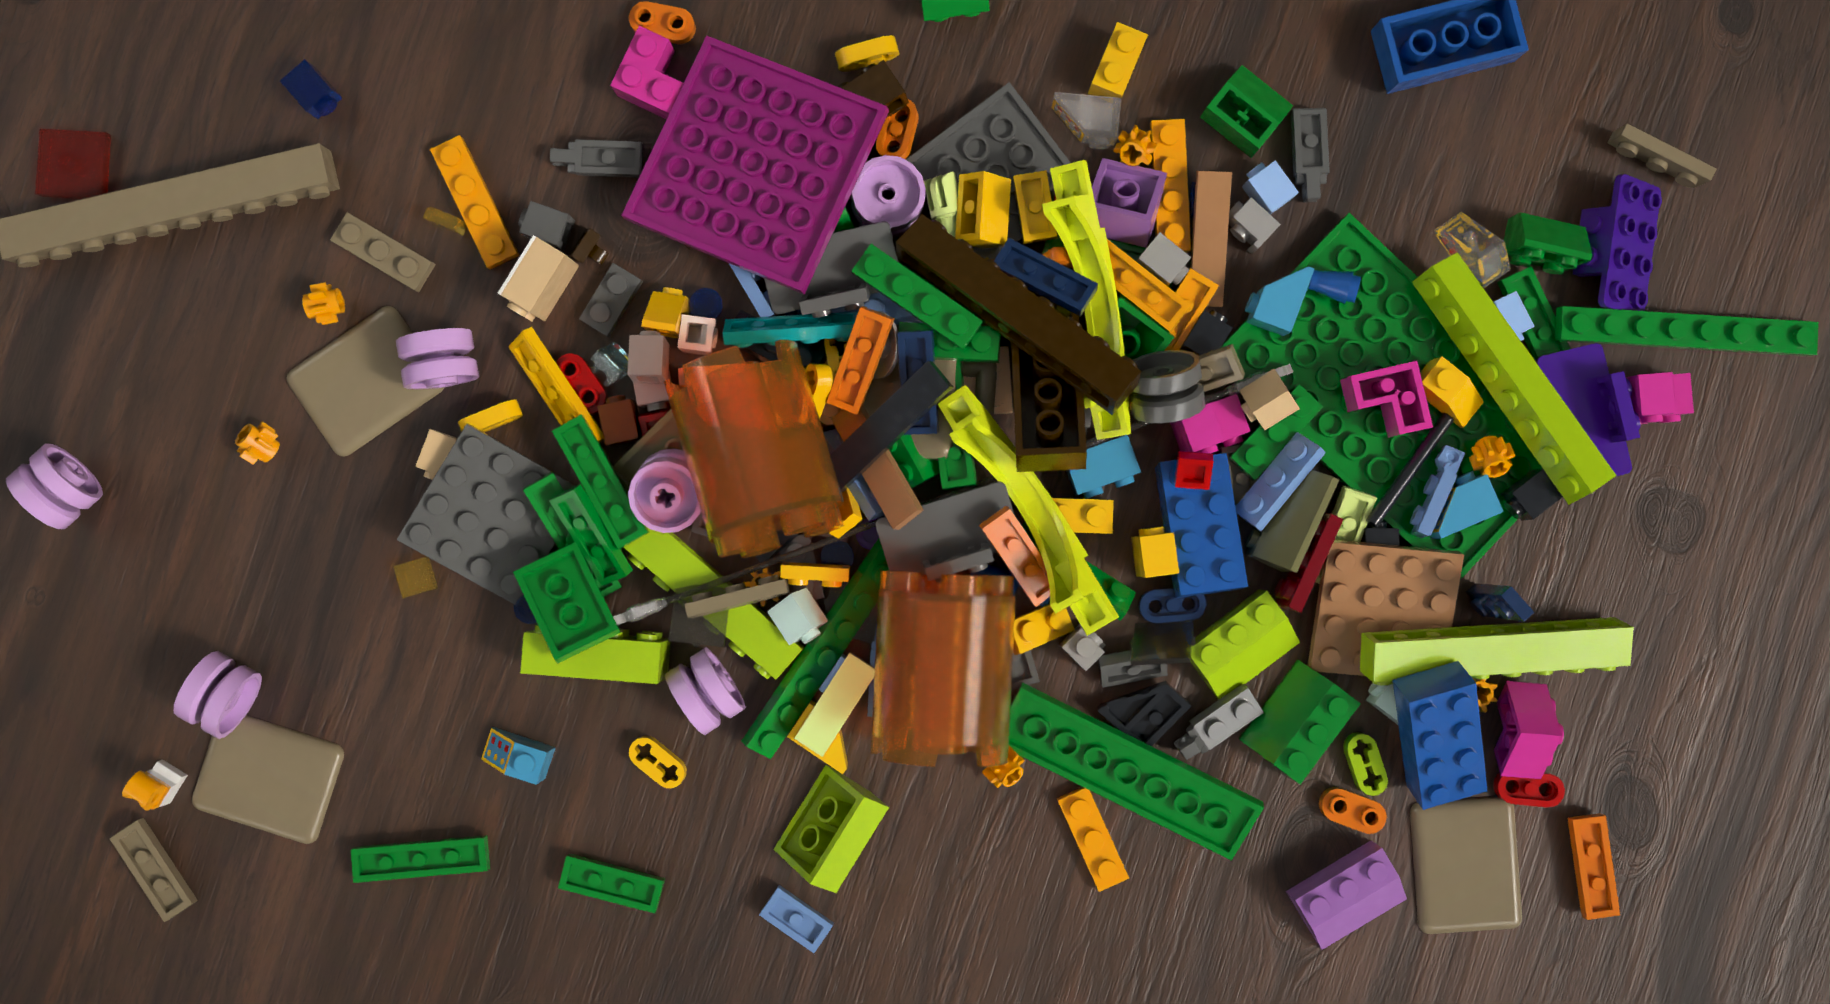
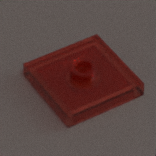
[35,129,111,199]

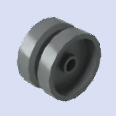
[1129,350,1205,423]

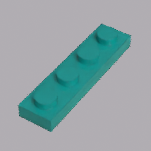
[723,311,858,348]

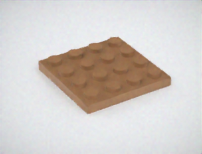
[1307,540,1464,676]

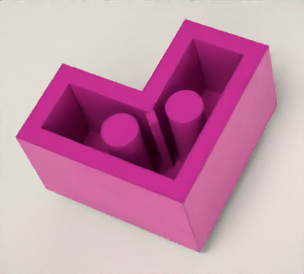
[610,25,684,120]
[1340,361,1433,437]
[1626,372,1694,425]
[1170,394,1250,454]
[1494,681,1564,779]

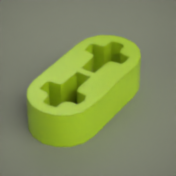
[1343,732,1388,796]

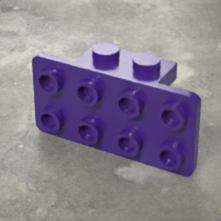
[1573,174,1662,311]
[1535,343,1641,477]

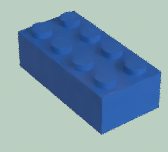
[1371,0,1529,94]
[1155,453,1248,598]
[1392,661,1487,810]

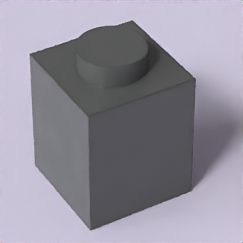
[519,201,575,251]

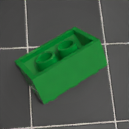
[1238,660,1361,785]

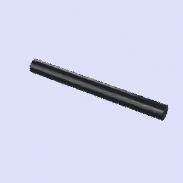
[1366,413,1454,528]

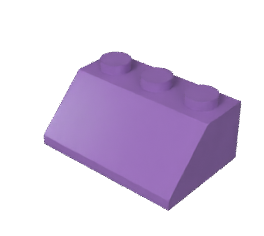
[1286,841,1407,950]

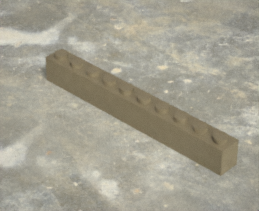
[0,143,340,268]

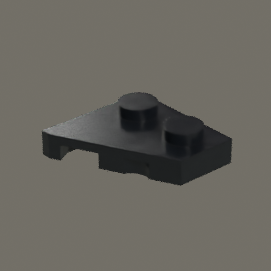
[1097,680,1191,746]

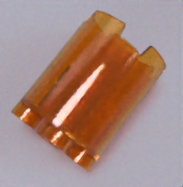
[663,340,845,558]
[871,570,1016,767]

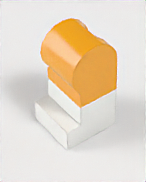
[122,759,188,810]

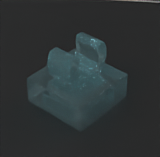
[591,342,628,386]

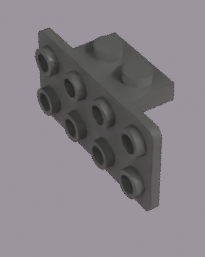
[764,221,899,318]
[875,481,1014,583]

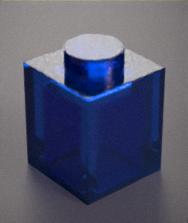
[280,59,342,119]

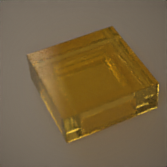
[423,207,467,236]
[393,557,438,598]

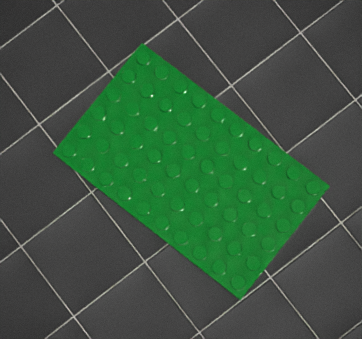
[1221,213,1542,580]

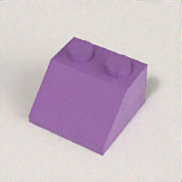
[1092,158,1167,248]

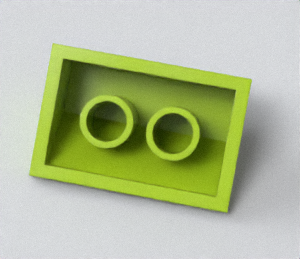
[1180,589,1300,700]
[773,765,889,893]

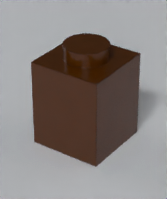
[597,395,642,447]

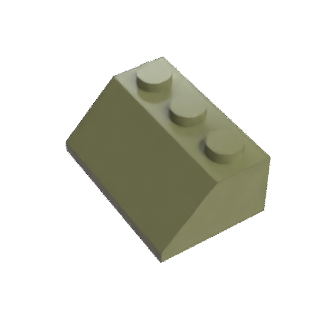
[1245,470,1339,573]

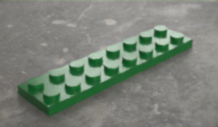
[992,682,1264,861]

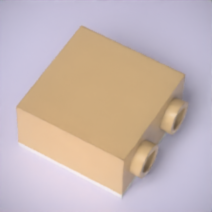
[498,235,579,322]

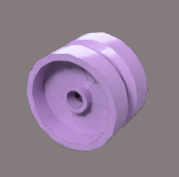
[850,155,926,238]
[396,328,479,389]
[6,443,103,529]
[628,449,710,533]
[665,647,746,735]
[174,651,262,739]

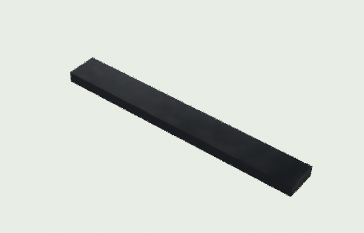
[742,361,953,565]

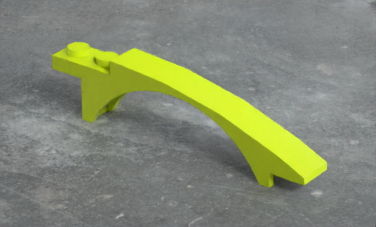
[1042,160,1131,440]
[938,385,1119,636]

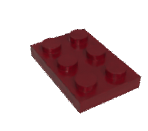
[1274,513,1344,613]

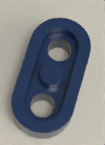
[1138,588,1206,623]

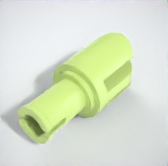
[924,171,958,237]

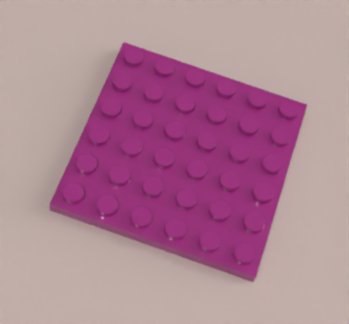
[621,35,889,295]

